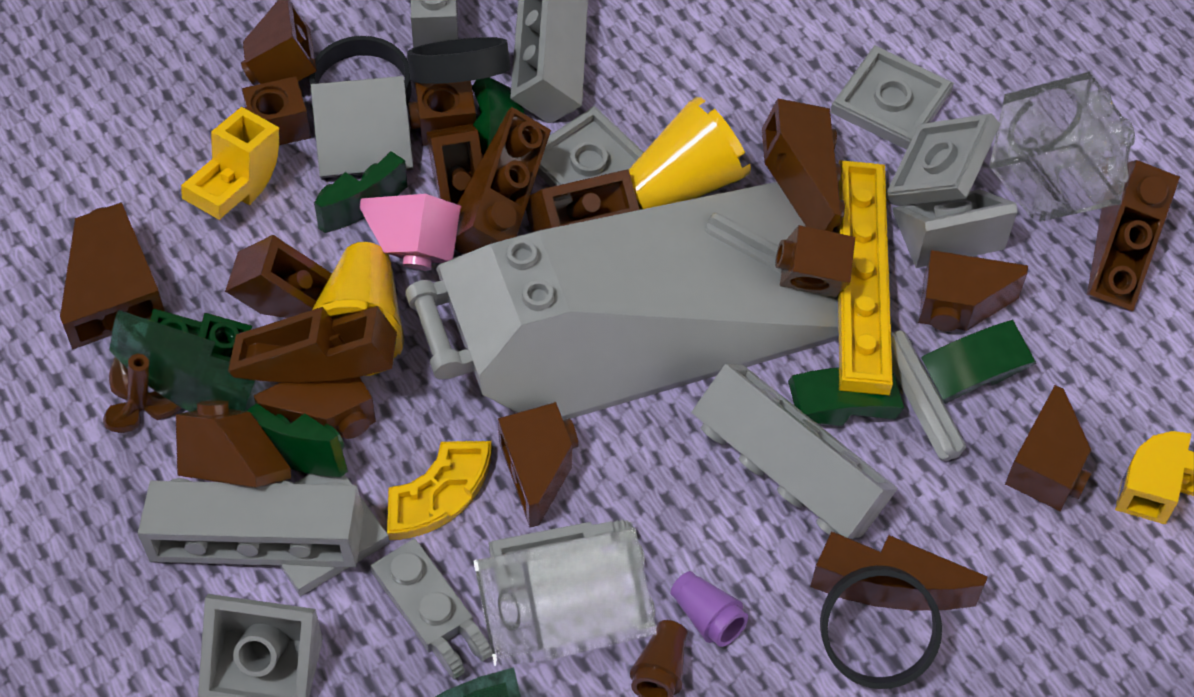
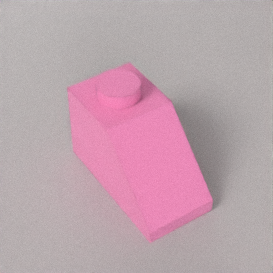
[360,194,461,270]

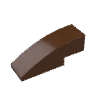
[228,306,397,383]
[810,531,988,611]

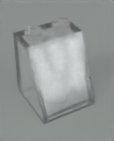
[474,528,657,666]

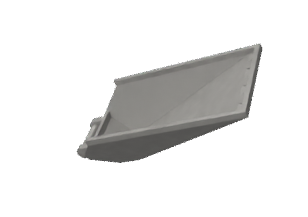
[405,182,839,420]

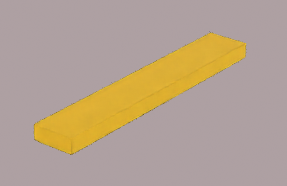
[837,160,893,395]

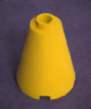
[628,97,751,210]
[312,242,404,376]

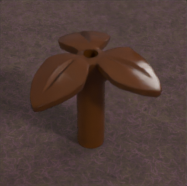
[103,353,188,433]

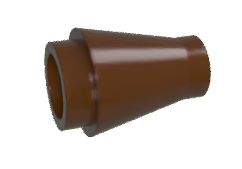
[630,620,688,697]

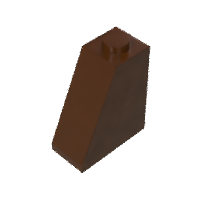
[60,202,165,350]

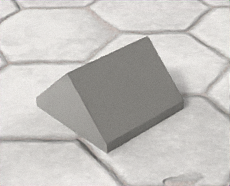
[892,189,1017,268]
[198,594,323,697]

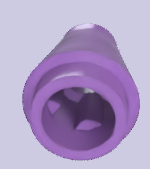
[670,571,748,647]

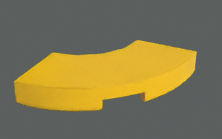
[387,441,492,540]

